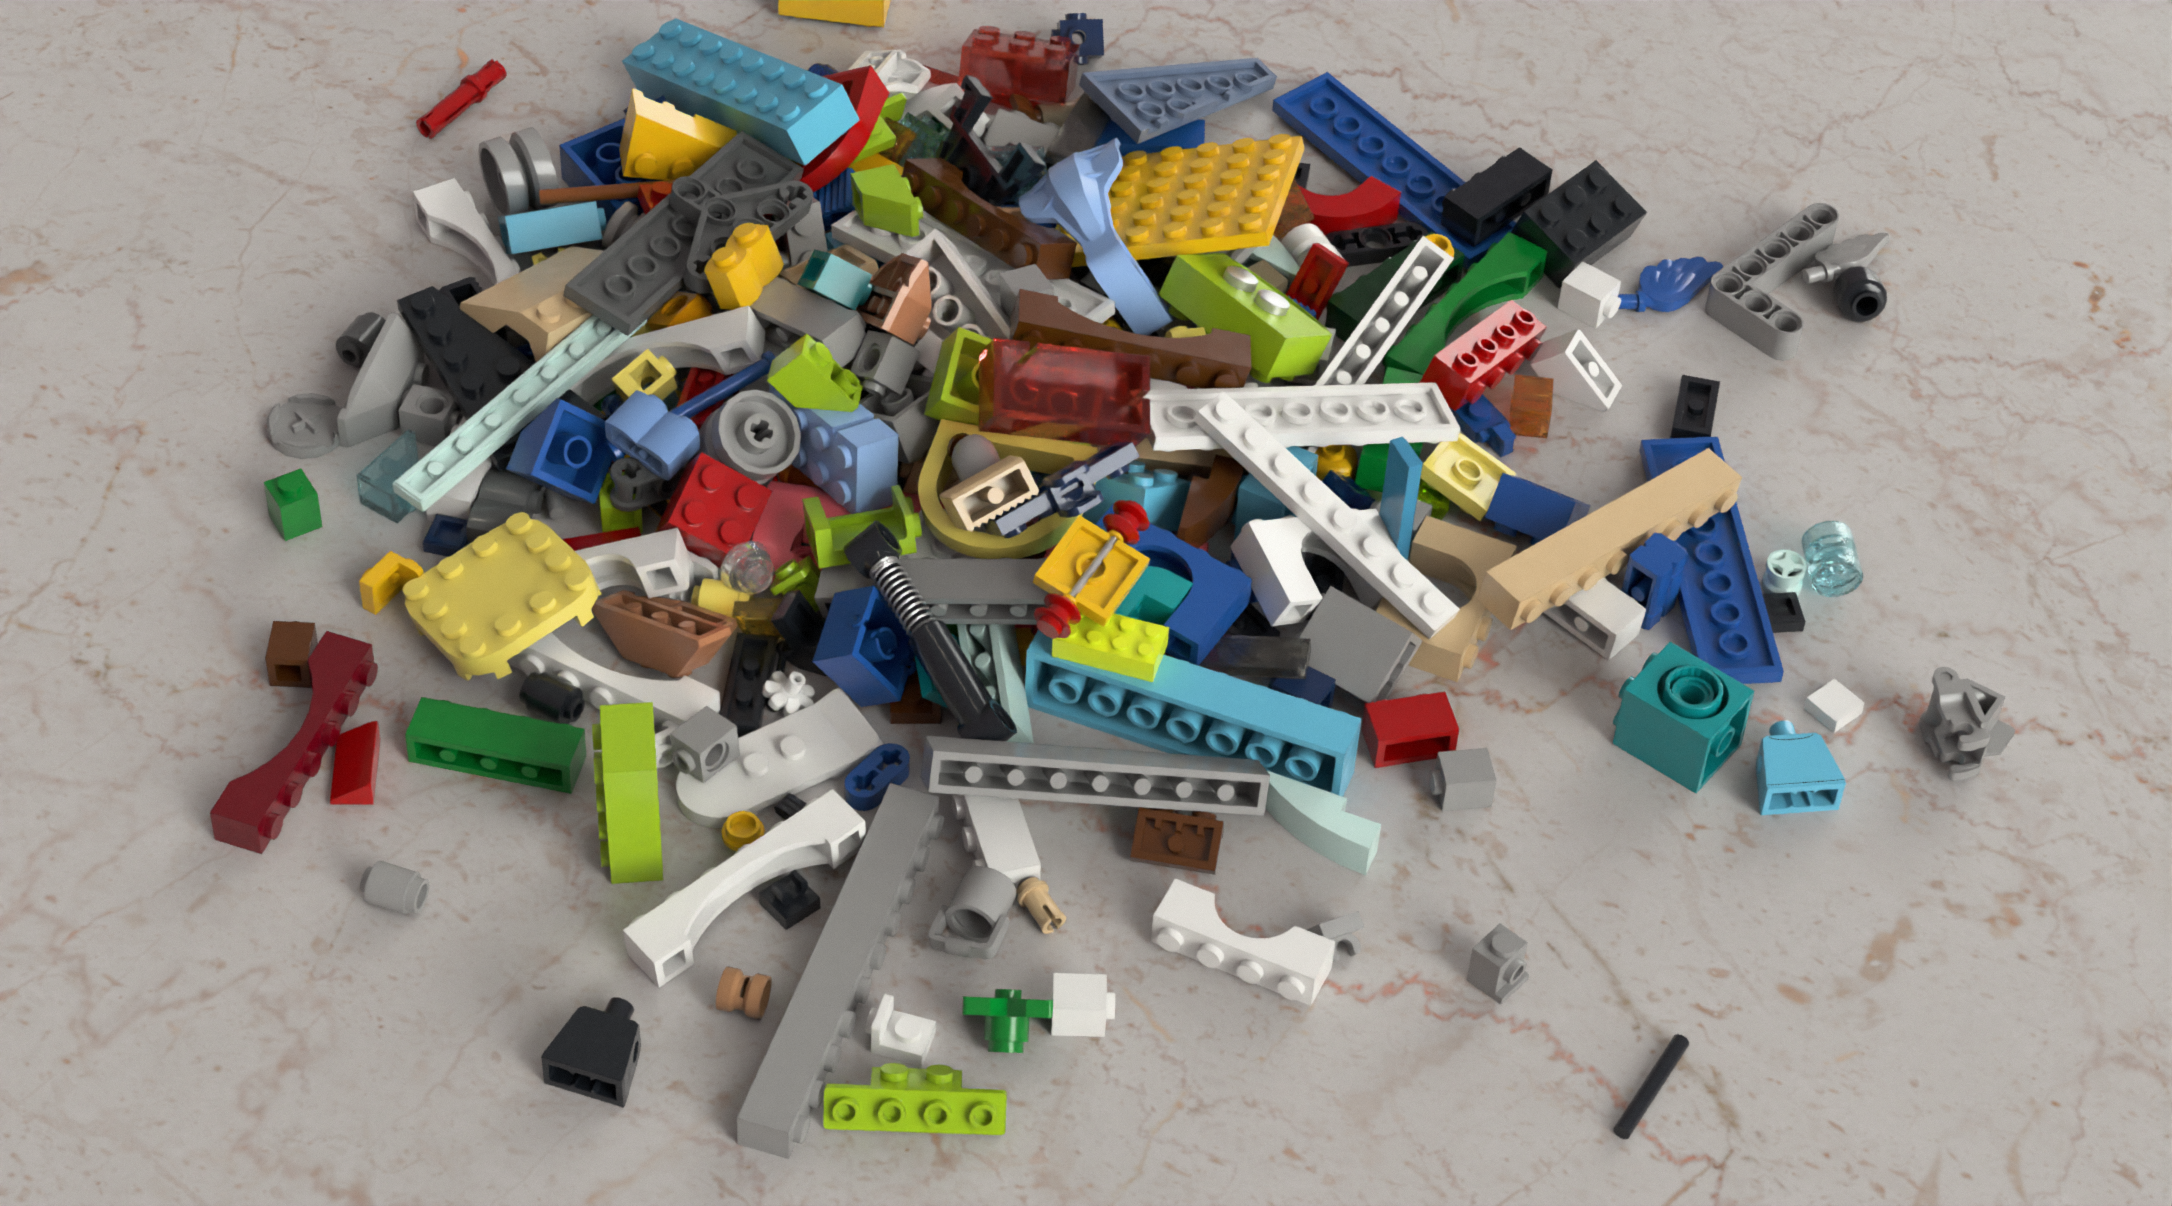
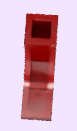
[1280,176,1401,236]

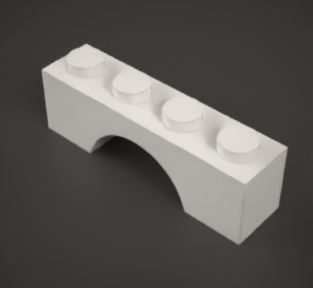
[575,528,691,598]
[1151,878,1335,1006]

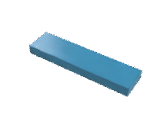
[1379,436,1423,561]

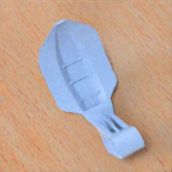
[1019,137,1174,336]

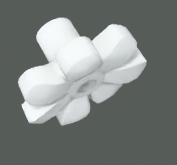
[762,671,815,717]

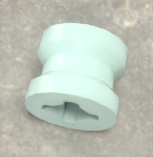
[1762,549,1807,596]

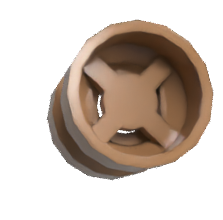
[716,966,772,1020]

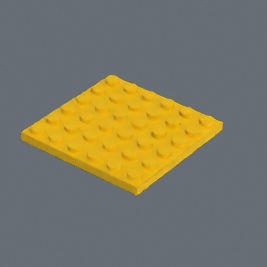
[1055,134,1304,267]

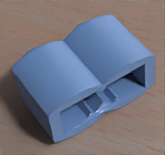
[605,390,700,481]

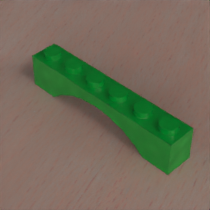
[1382,232,1547,380]

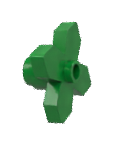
[962,989,1053,1053]

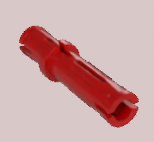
[416,59,507,139]

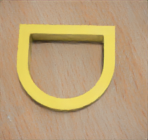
[918,419,1098,559]

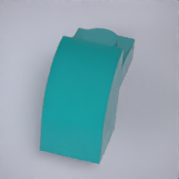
[1114,566,1193,626]

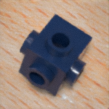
[1051,13,1104,65]

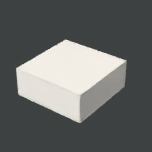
[1804,678,1865,733]

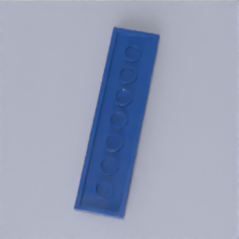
[1272,72,1516,270]
[1639,437,1784,684]

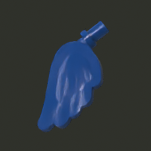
[1618,256,1723,312]

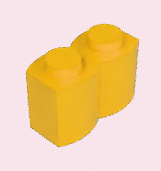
[704,223,784,310]

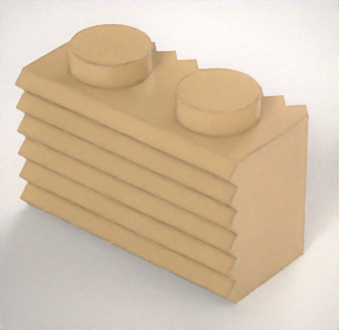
[939,455,1039,532]

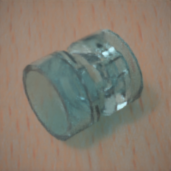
[1801,521,1864,597]

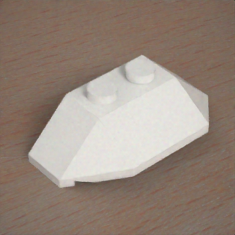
[848,50,931,101]

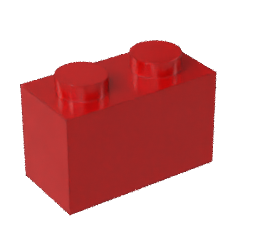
[1361,691,1459,768]

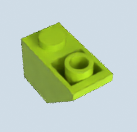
[850,164,924,237]
[767,333,863,412]

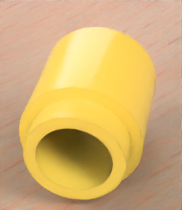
[691,578,754,624]

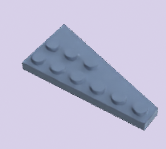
[1079,58,1277,144]

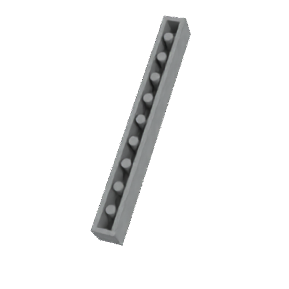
[737,783,944,1159]

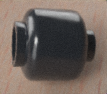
[1833,266,1887,322]

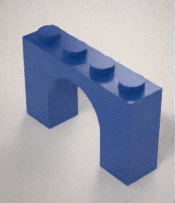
[1095,503,1252,666]

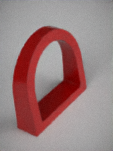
[800,65,890,192]

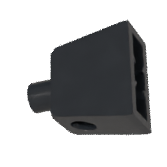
[541,997,641,1108]

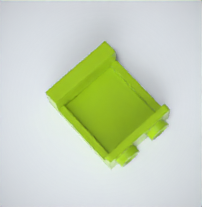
[802,485,922,569]

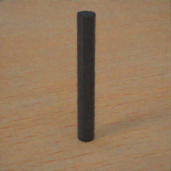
[1613,1034,1689,1139]

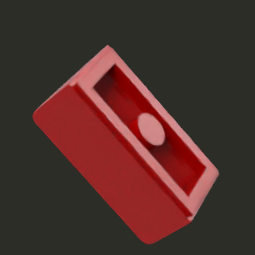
[330,721,381,805]

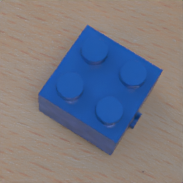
[812,585,917,707]

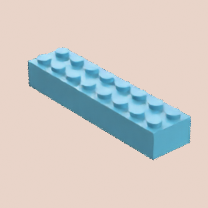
[622,18,860,165]
[1025,629,1362,797]

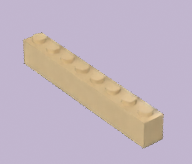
[1477,448,1742,630]

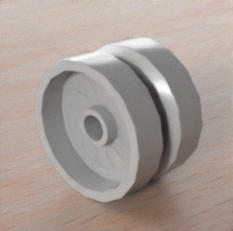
[478,127,559,216]
[698,389,801,485]

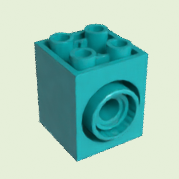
[1613,642,1755,794]

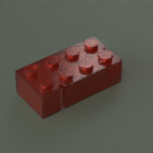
[979,338,1150,447]

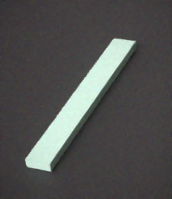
[392,315,647,512]

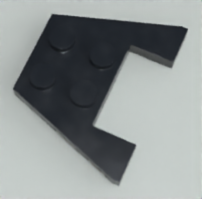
[935,75,1046,207]

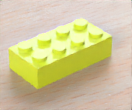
[1052,613,1169,682]

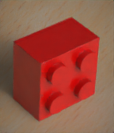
[655,452,772,572]

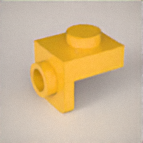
[359,551,423,615]

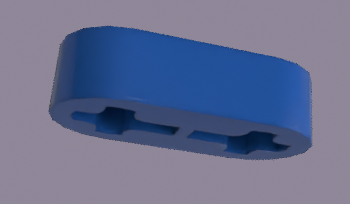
[844,743,910,811]

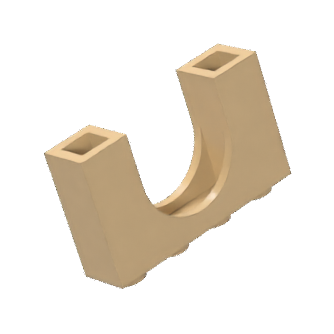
[1376,515,1517,682]

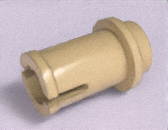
[1016,877,1066,934]

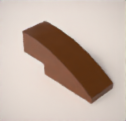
[1177,454,1245,548]

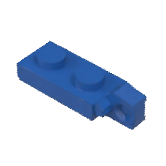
[1449,394,1516,458]

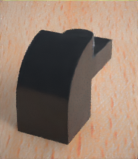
[770,590,827,676]

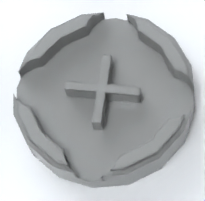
[267,393,342,459]

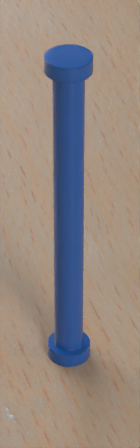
[605,350,776,462]

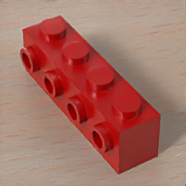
[1419,300,1547,411]

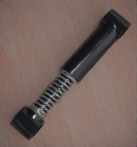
[843,520,1017,741]

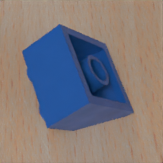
[506,398,612,504]
[1485,473,1591,545]

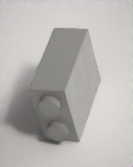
[1288,586,1422,703]

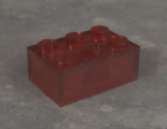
[958,26,1080,104]

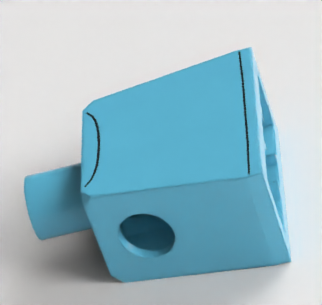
[1756,721,1846,815]

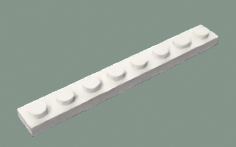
[1193,391,1460,639]

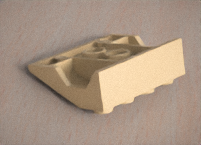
[460,246,604,362]

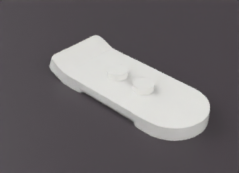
[676,688,884,828]

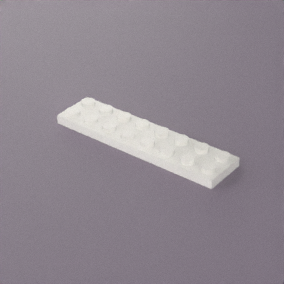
[831,210,1115,323]
[1133,383,1460,452]

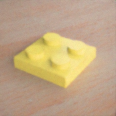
[1420,432,1516,521]

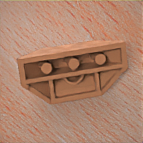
[847,253,931,345]
[592,590,737,678]

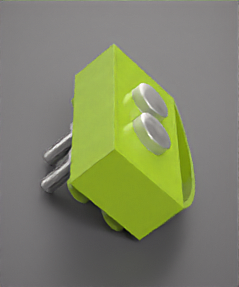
[1158,253,1332,383]

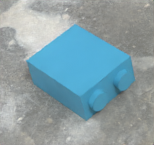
[498,201,607,254]

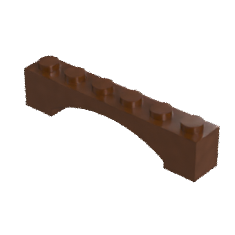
[901,158,1077,280]
[1009,289,1251,389]

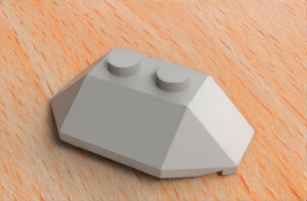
[337,312,429,448]

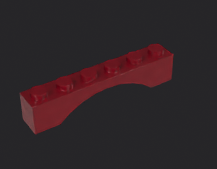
[210,631,378,854]

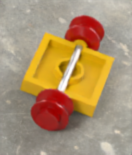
[1033,500,1150,639]

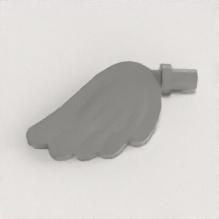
[1802,233,1890,284]

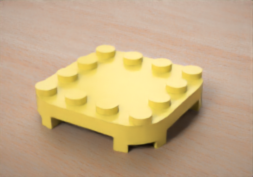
[403,512,602,681]

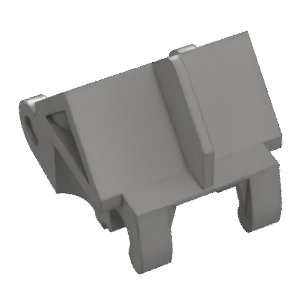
[1919,667,2015,781]

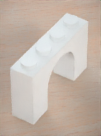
[1230,508,1400,626]

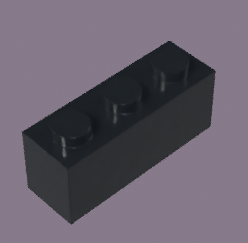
[1441,147,1553,247]

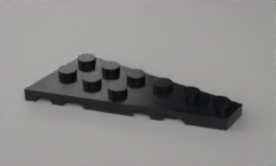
[397,286,607,471]

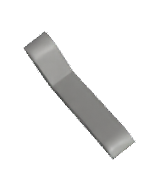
[1705,203,1839,361]

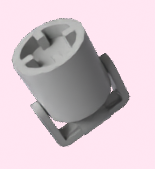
[928,866,1016,959]

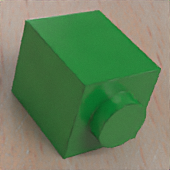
[264,468,322,541]

